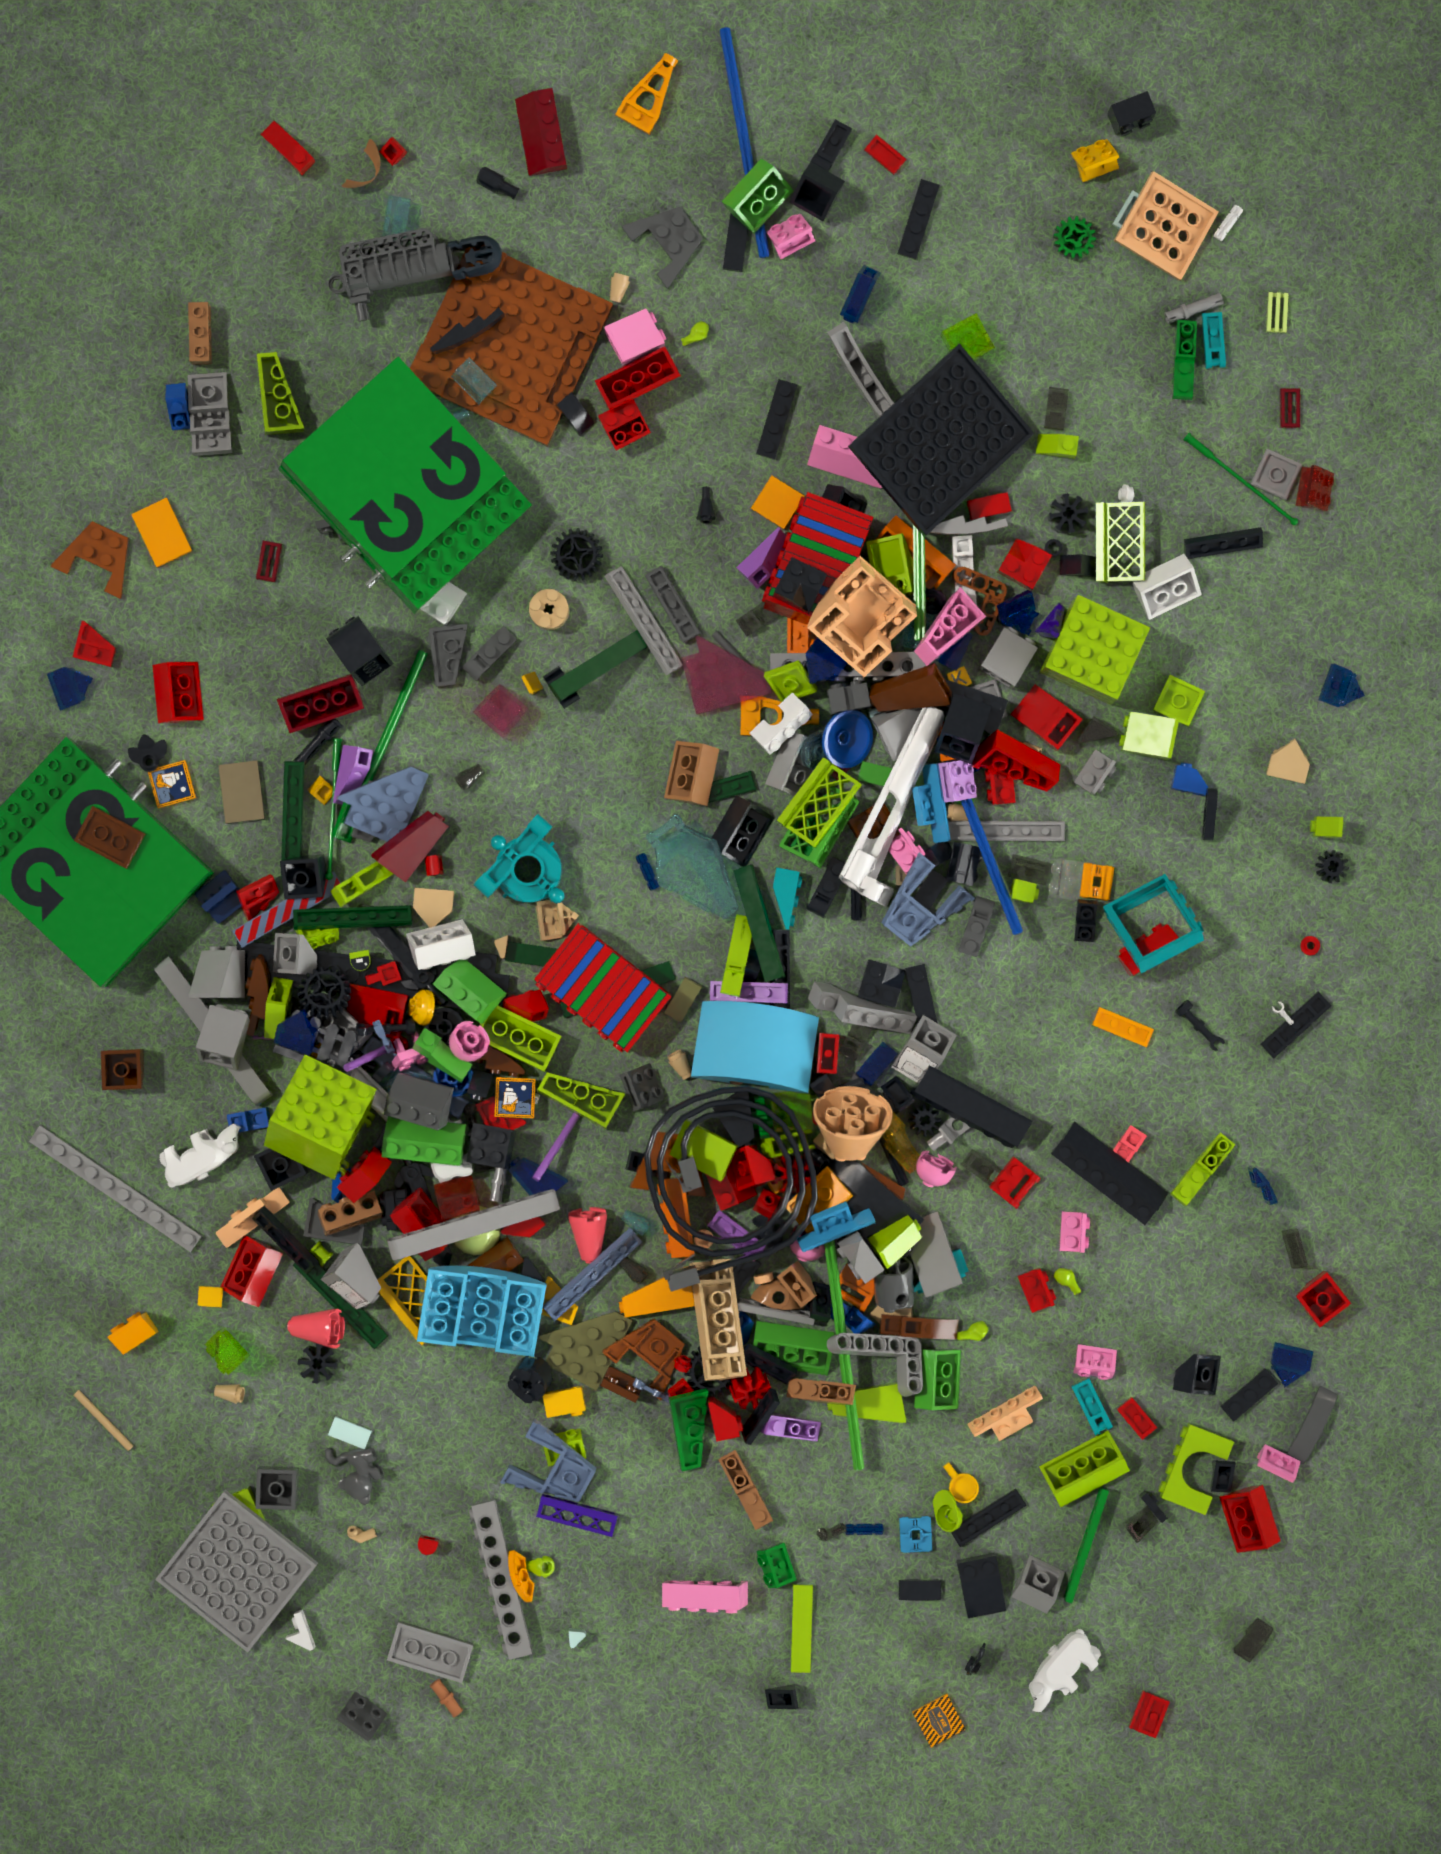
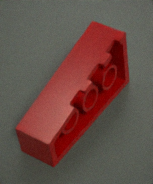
[972,729,1060,792]

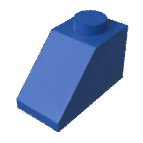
[1170,762,1208,796]

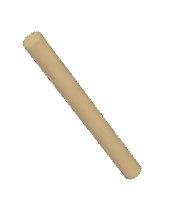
[73,1390,134,1451]

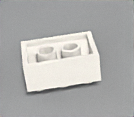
[1132,554,1202,620]
[420,582,467,626]
[406,919,475,970]

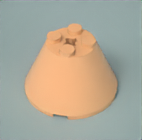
[813,1086,892,1161]

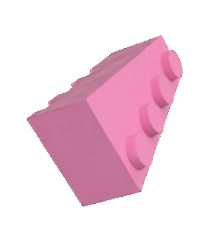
[914,587,986,666]
[662,1580,748,1613]

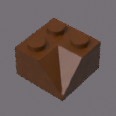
[101,1049,144,1090]

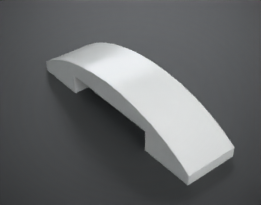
[952,535,977,605]

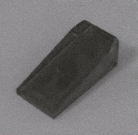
[961,1149,1002,1186]

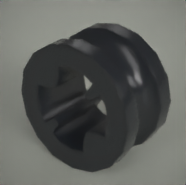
[1044,539,1062,557]

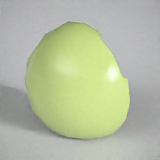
[455,1205,501,1255]

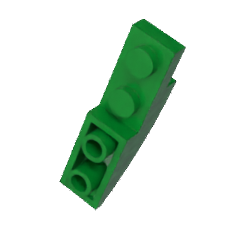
[1172,320,1197,400]

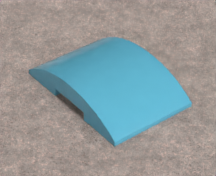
[691,1001,819,1094]
[417,1266,546,1357]

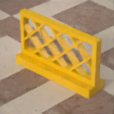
[378,1256,427,1345]

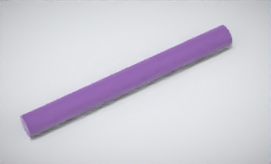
[532,1113,580,1182]

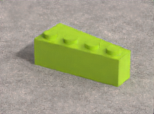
[257,352,304,435]
[537,1072,625,1129]

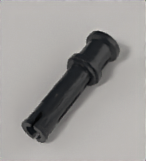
[294,718,344,765]

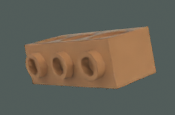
[188,302,212,365]
[318,1191,382,1236]

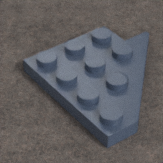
[336,766,429,842]

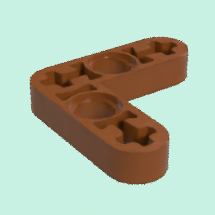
[952,567,1007,636]

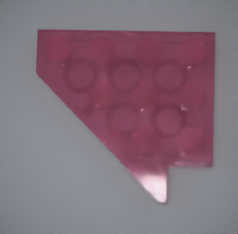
[681,636,772,715]

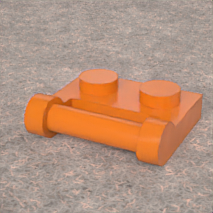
[839,1263,875,1313]

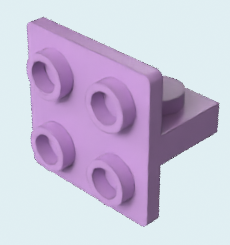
[939,760,977,802]

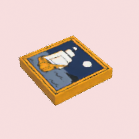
[148,760,196,808]
[494,1077,536,1118]

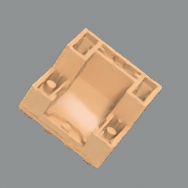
[807,556,917,677]

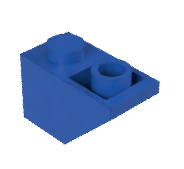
[165,383,190,430]

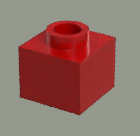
[752,1188,781,1218]

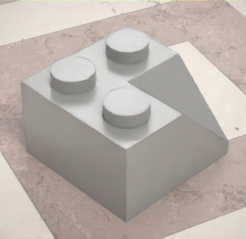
[836,1230,884,1284]

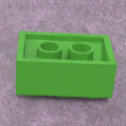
[722,159,794,233]
[433,959,507,1024]
[914,1348,961,1410]

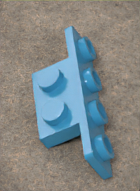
[912,763,951,843]
[797,1201,876,1252]

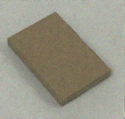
[218,760,265,824]

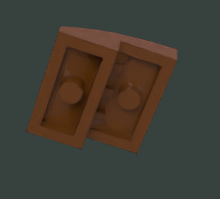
[847,804,901,839]

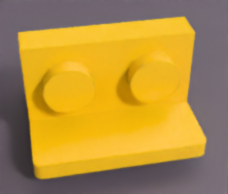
[1071,139,1119,182]

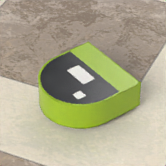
[349,950,371,971]

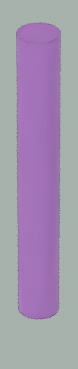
[343,1045,387,1072]

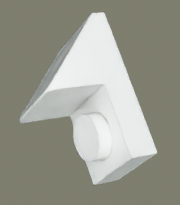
[285,1609,316,1651]

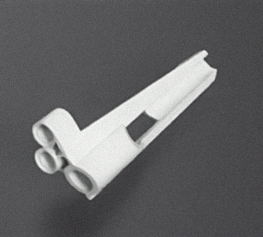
[839,707,944,907]

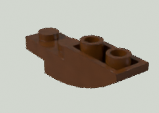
[245,954,271,1036]
[449,1046,526,1078]
[880,1314,959,1339]

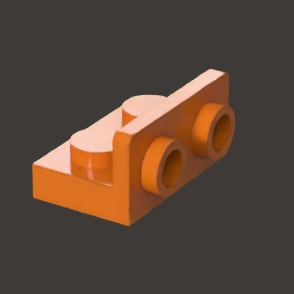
[787,618,819,653]

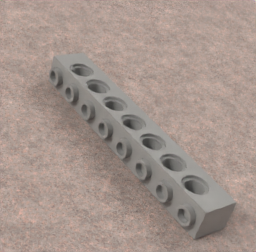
[770,652,926,682]
[469,1498,533,1660]

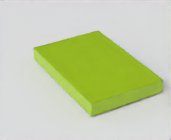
[669,1119,738,1182]

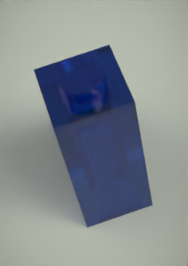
[840,265,881,323]
[509,1157,569,1196]

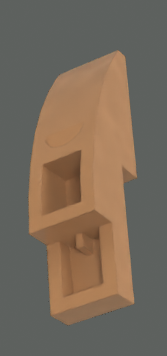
[787,1378,856,1405]
[718,1450,773,1530]

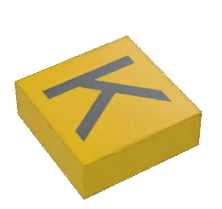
[946,666,972,686]

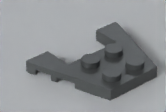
[622,207,703,288]

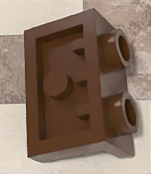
[600,1366,641,1403]

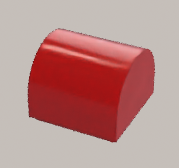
[379,137,407,166]
[425,855,444,876]
[418,1535,439,1555]

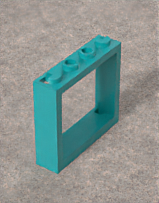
[1103,874,1204,973]

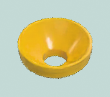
[408,990,435,1026]

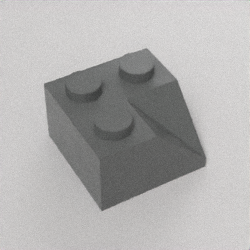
[256,1466,299,1510]

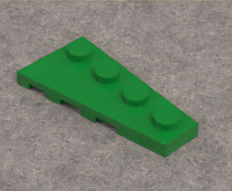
[669,1388,708,1472]

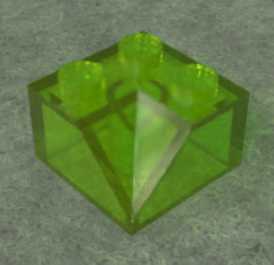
[940,313,995,361]
[770,1089,813,1132]
[204,1327,251,1375]

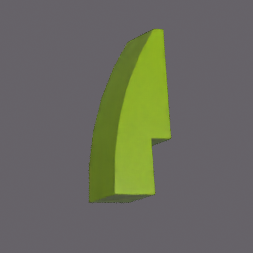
[330,861,393,907]

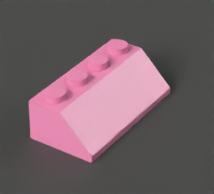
[807,425,882,489]

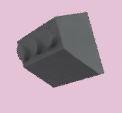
[384,1072,454,1130]

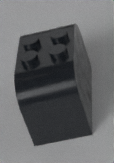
[326,616,394,686]

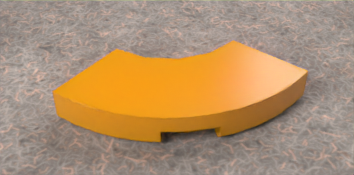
[508,1550,535,1603]

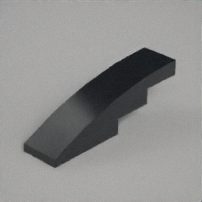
[430,307,505,355]

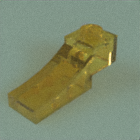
[882,1111,920,1174]

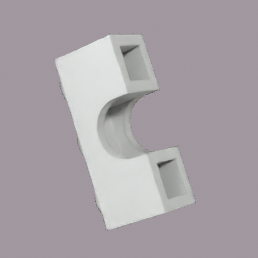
[750,693,813,755]

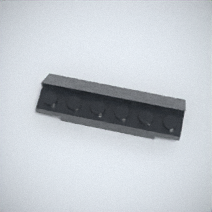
[910,1065,1032,1148]
[1051,1121,1168,1225]

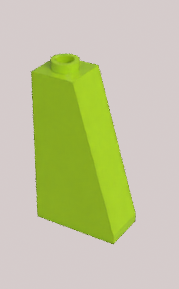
[827,1382,906,1423]

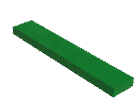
[1063,1487,1109,1604]

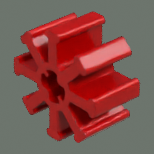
[771,1155,810,1193]
[729,1367,771,1409]

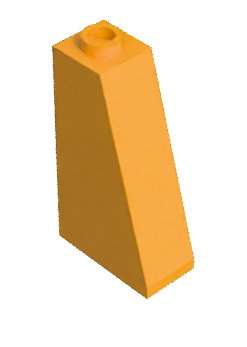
[619,1266,695,1317]

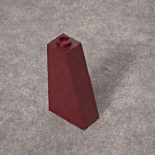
[371,811,449,883]

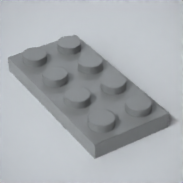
[387,1621,474,1683]

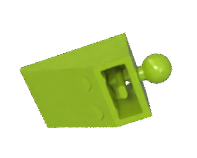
[866,533,914,596]

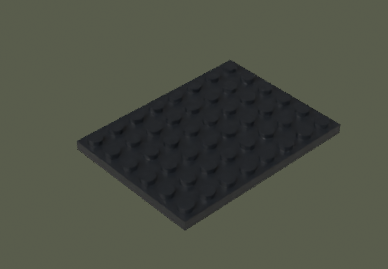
[848,343,1034,536]

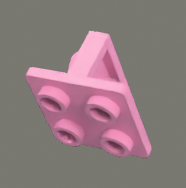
[766,214,815,259]

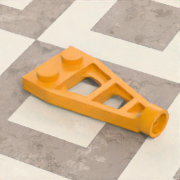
[615,53,678,135]
[740,696,819,736]

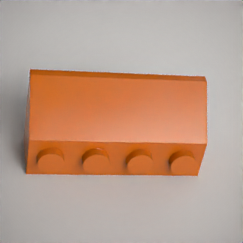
[867,515,956,599]
[657,1176,695,1258]

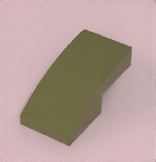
[664,976,702,1022]

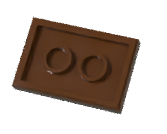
[74,806,146,869]

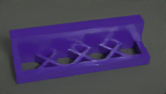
[536,1494,618,1537]

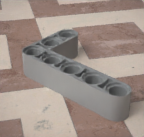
[827,1333,923,1397]

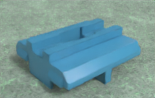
[899,1516,932,1553]

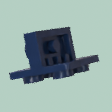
[195,870,242,924]

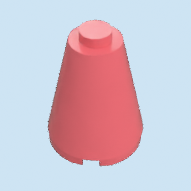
[568,1207,607,1264]
[287,1309,345,1348]

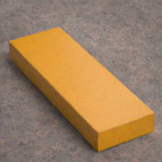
[1092,1007,1154,1047]

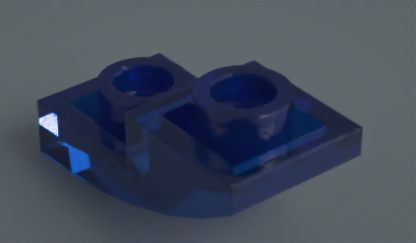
[856,1042,898,1086]

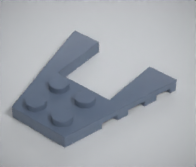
[881,852,975,947]
[500,1418,597,1502]

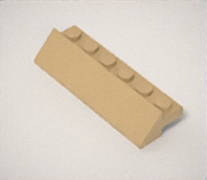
[689,1259,747,1381]

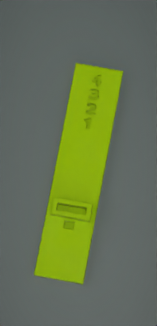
[720,914,752,997]
[791,1584,813,1673]

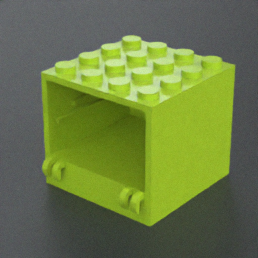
[1039,595,1151,705]
[264,1055,376,1180]

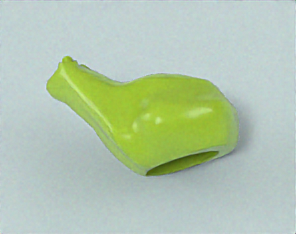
[681,321,709,346]
[1053,1268,1081,1295]
[957,1321,988,1341]
[526,1556,555,1578]

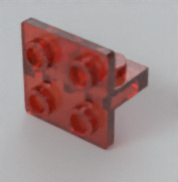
[1296,465,1334,511]
[434,1175,480,1221]

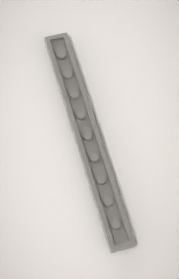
[29,1125,202,1252]

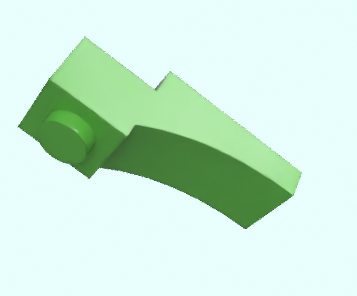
[412,1028,472,1082]

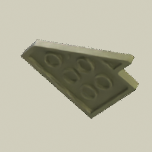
[539,1311,633,1391]

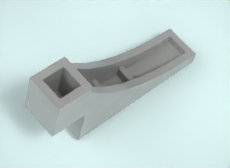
[808,981,917,1034]

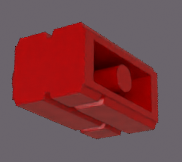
[816,1033,839,1074]

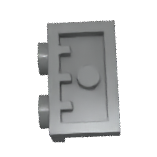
[1074,749,1117,795]

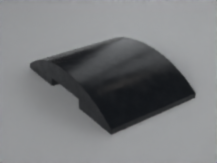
[788,1154,925,1259]

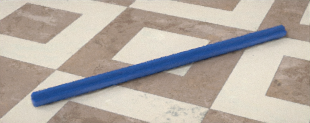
[720,27,769,258]
[936,735,1023,935]

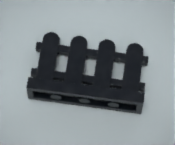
[273,1010,360,1076]

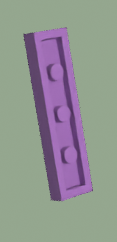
[710,981,788,1003]

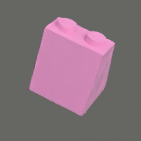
[604,309,666,367]

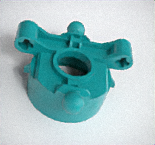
[473,814,565,904]

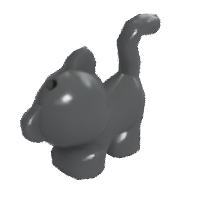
[325,1448,384,1505]

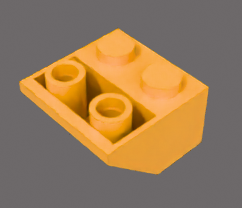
[107,1311,159,1355]

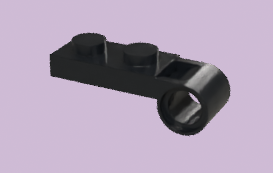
[809,119,852,172]
[806,857,845,918]

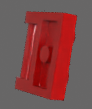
[989,1156,1041,1209]

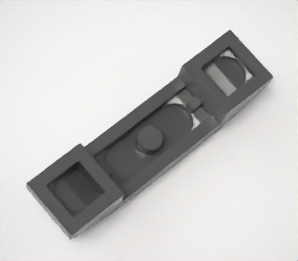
[1286,1386,1338,1465]

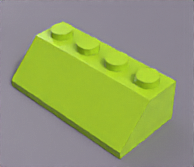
[480,1005,562,1072]
[1039,1430,1130,1508]

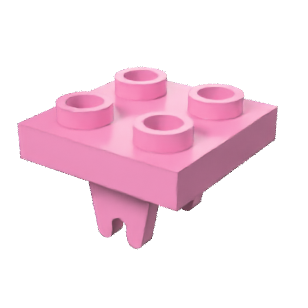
[390,1032,428,1072]

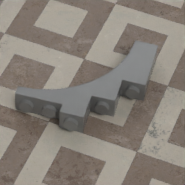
[827,322,894,418]

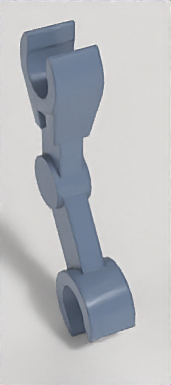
[372,1020,395,1054]
[633,1378,669,1403]

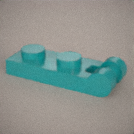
[1201,312,1226,369]
[1071,1378,1113,1436]

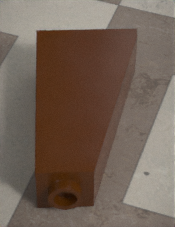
[869,663,952,712]

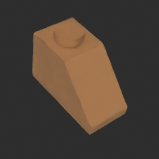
[777,1261,817,1308]

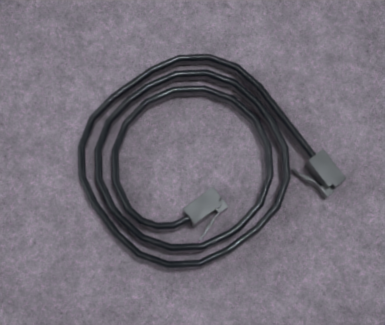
[644,1085,818,1291]

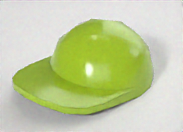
[933,1489,963,1532]

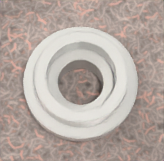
[1118,484,1134,502]

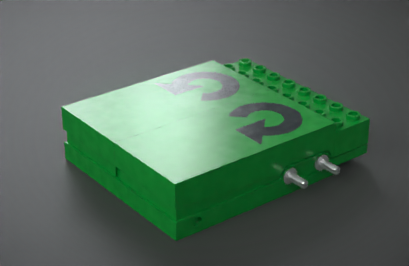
[278,356,532,614]
[0,737,215,987]

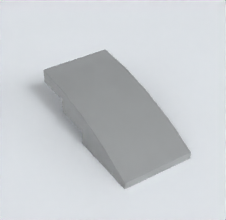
[188,372,232,456]
[929,516,1008,535]
[909,1211,963,1298]

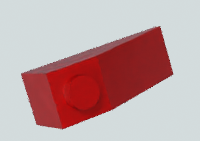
[260,121,315,176]

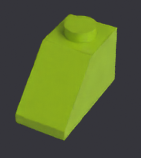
[1036,434,1079,459]
[1310,816,1344,838]
[1009,879,1039,904]

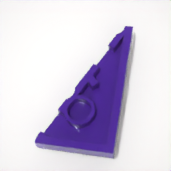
[1035,602,1065,638]

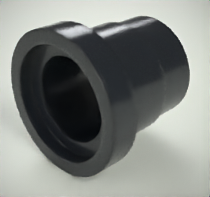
[805,1148,830,1172]

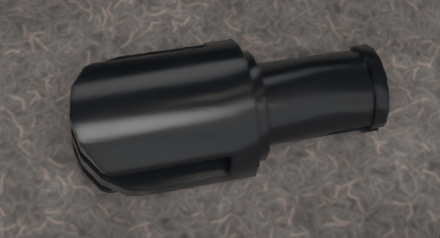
[476,167,520,200]

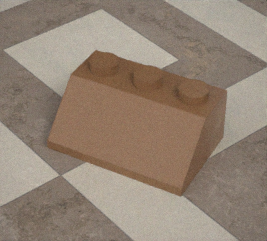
[664,741,719,806]

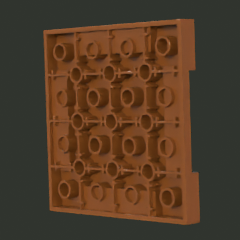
[410,245,614,447]

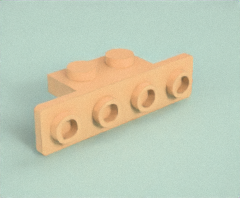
[216,1187,290,1248]
[968,1386,1043,1441]

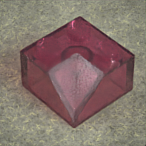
[473,684,529,739]

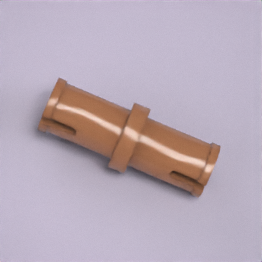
[430,1678,463,1718]

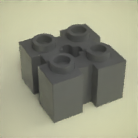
[827,680,871,715]

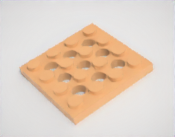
[1114,171,1219,280]

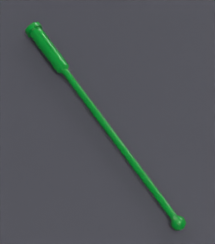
[1183,433,1298,525]
[325,738,343,880]

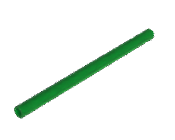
[361,650,428,786]

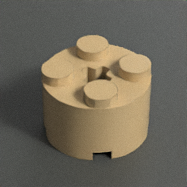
[529,589,569,630]

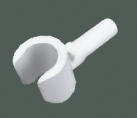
[1272,1002,1294,1025]

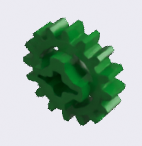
[1053,216,1096,260]
[751,1096,773,1139]

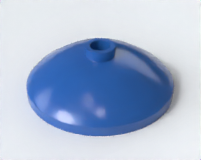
[822,710,873,768]

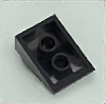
[956,1553,1006,1619]

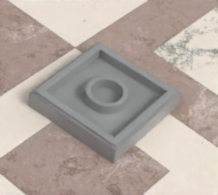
[1250,449,1302,501]

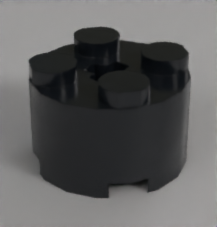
[425,1007,464,1046]
[508,1356,553,1403]

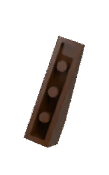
[467,1237,524,1272]

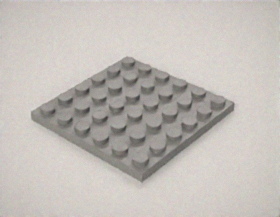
[155,1489,318,1653]

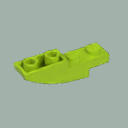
[1170,1132,1235,1206]

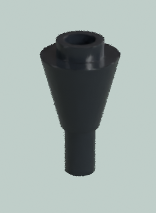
[696,486,716,524]

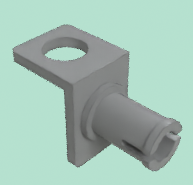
[927,1117,970,1151]

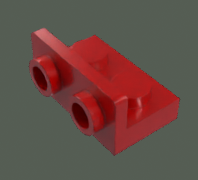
[985,770,1016,805]
[1017,1268,1056,1313]

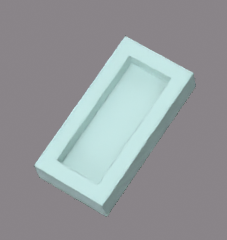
[328,1416,372,1449]

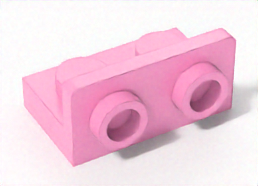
[888,827,925,875]
[1059,1211,1090,1253]
[1073,1344,1117,1380]
[1257,1444,1301,1483]

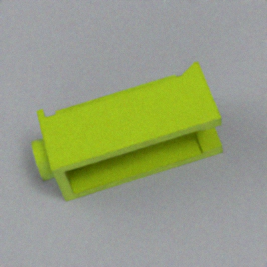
[761,1129,815,1158]

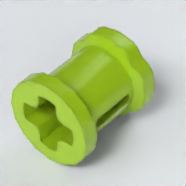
[309,1241,334,1266]

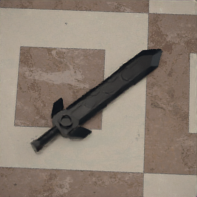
[357,904,448,1007]
[394,1159,452,1266]

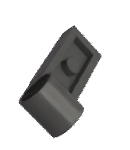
[462,626,517,681]
[958,896,995,957]

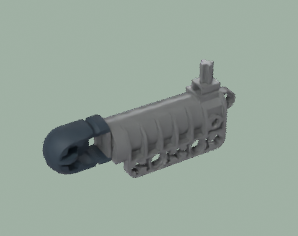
[328,228,502,322]

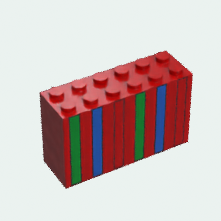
[762,492,874,625]
[534,923,671,1053]

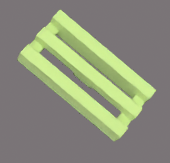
[1266,292,1288,333]

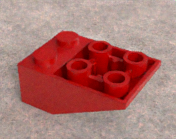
[1010,684,1083,751]
[347,984,408,1039]

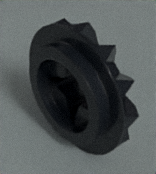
[925,587,946,615]

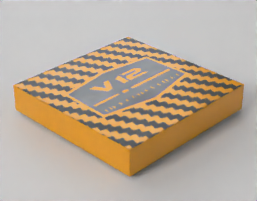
[912,1694,965,1747]

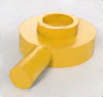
[943,1462,979,1503]

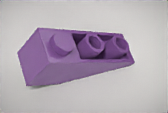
[736,527,786,589]
[333,745,373,805]
[760,1413,821,1442]

